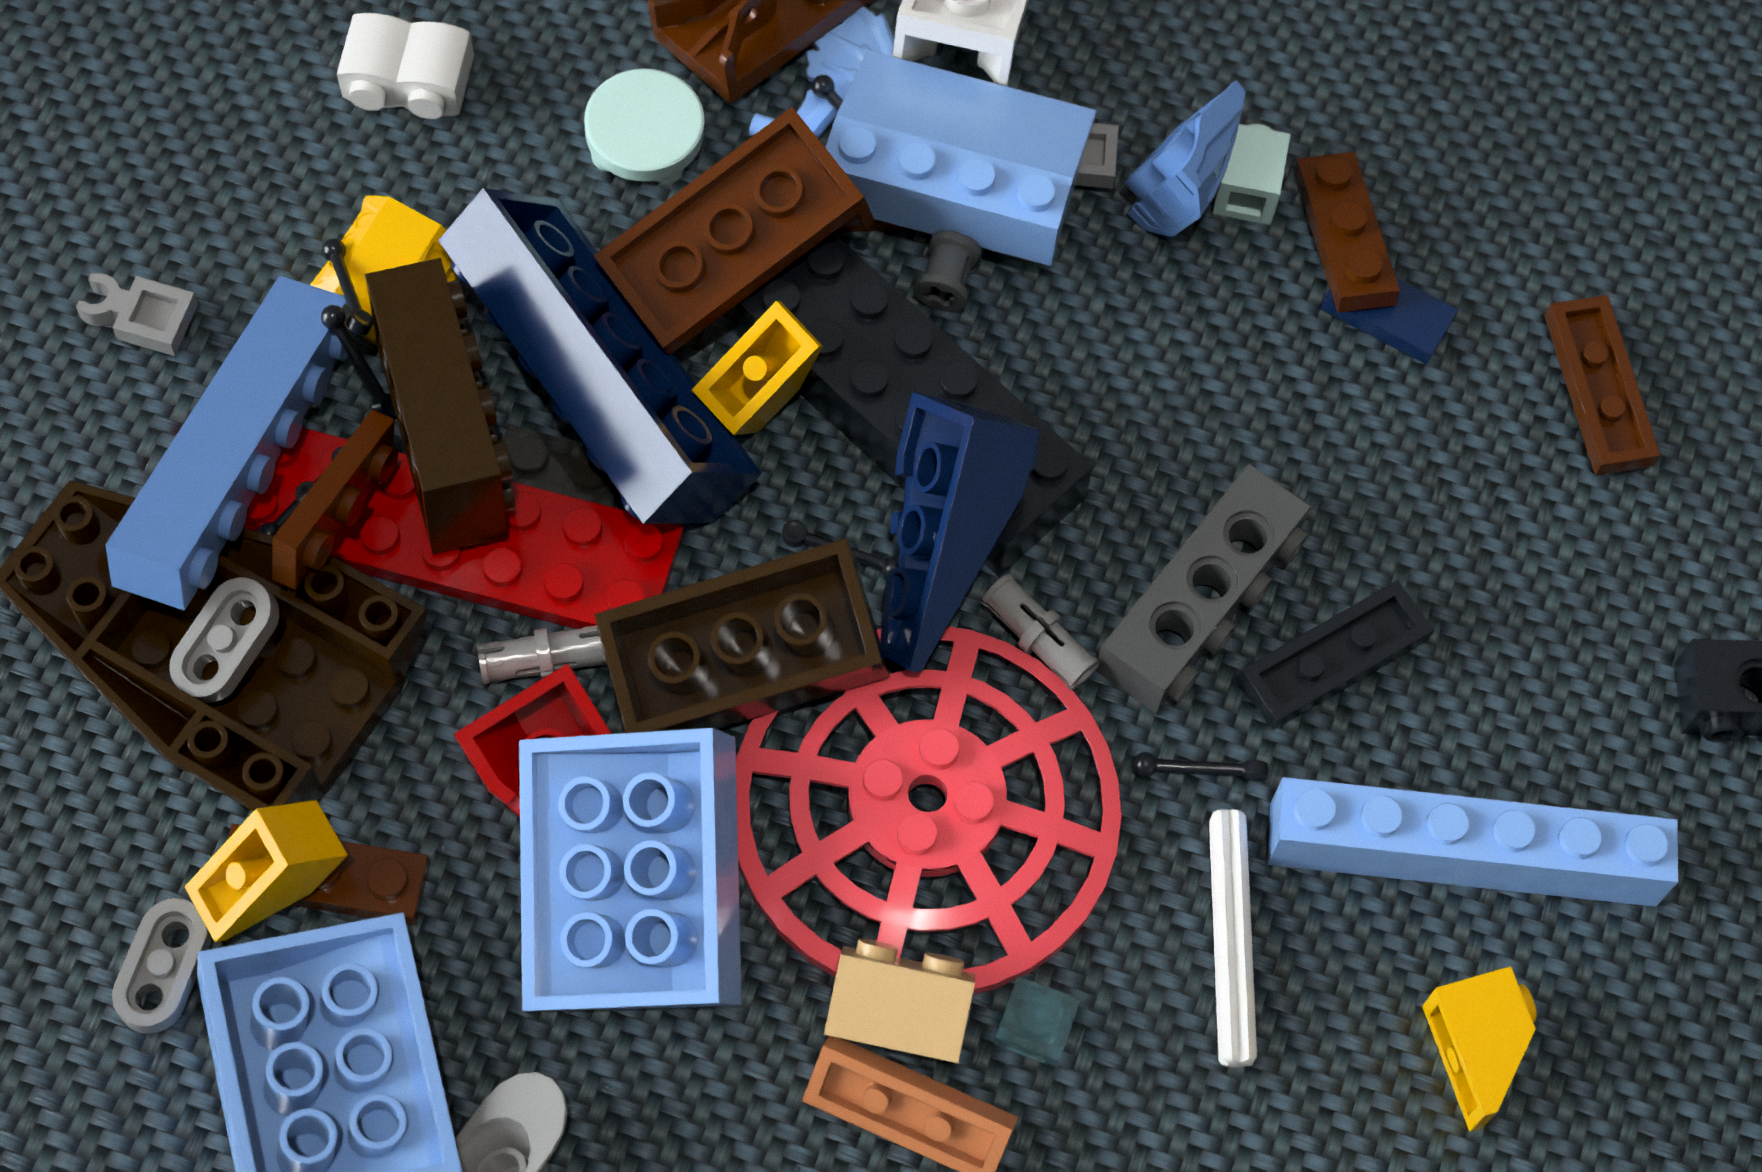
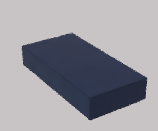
[1320,277,1458,365]

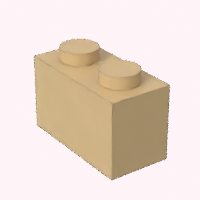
[824,939,975,1063]

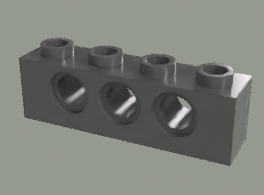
[1095,464,1311,714]

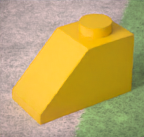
[692,301,823,435]
[185,800,348,943]
[1422,966,1537,1132]

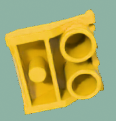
[310,195,461,345]

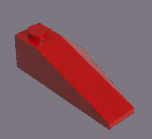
[453,663,612,817]

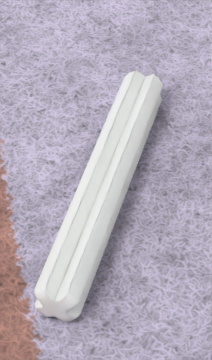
[1209,809,1257,1067]

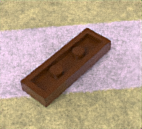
[1294,152,1400,313]
[1544,295,1661,476]
[272,410,398,590]
[228,823,430,926]

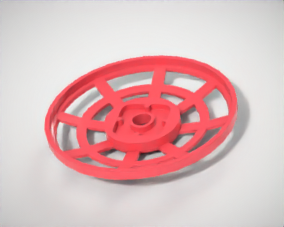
[736,626,1122,994]

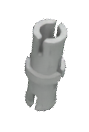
[981,574,1100,691]
[477,625,607,685]

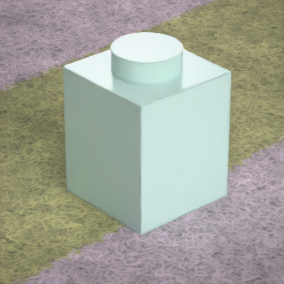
[1212,124,1290,225]

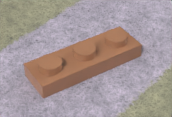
[802,1036,1018,1172]

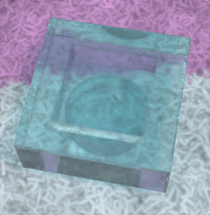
[994,976,1081,1068]

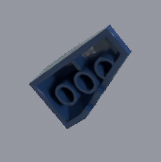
[881,392,1040,673]

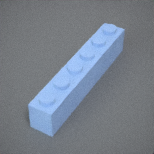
[1267,777,1678,907]

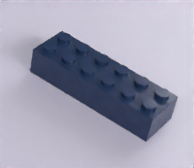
[438,188,762,524]

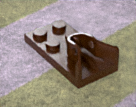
[648,0,871,104]
[593,107,874,355]

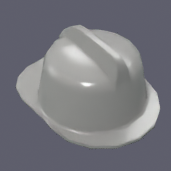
[455,1072,568,1172]

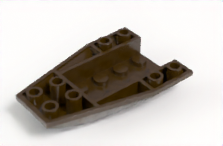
[0,480,428,812]

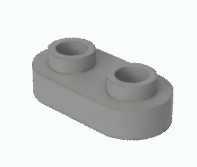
[169,577,279,703]
[112,898,212,1034]

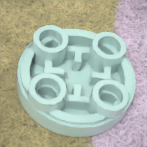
[584,69,705,184]

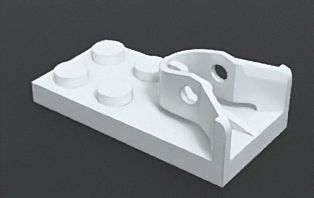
[892,0,1029,87]

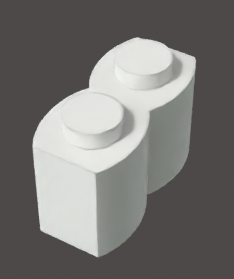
[337,13,474,119]

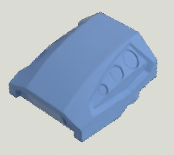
[1124,80,1246,237]

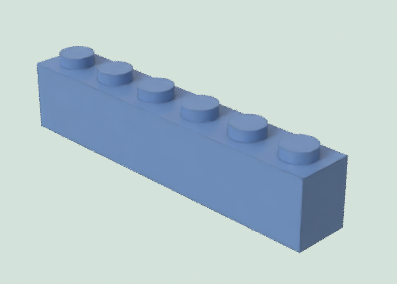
[105,275,356,611]

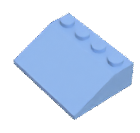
[825,50,1097,266]
[519,728,742,1011]
[197,912,462,1172]

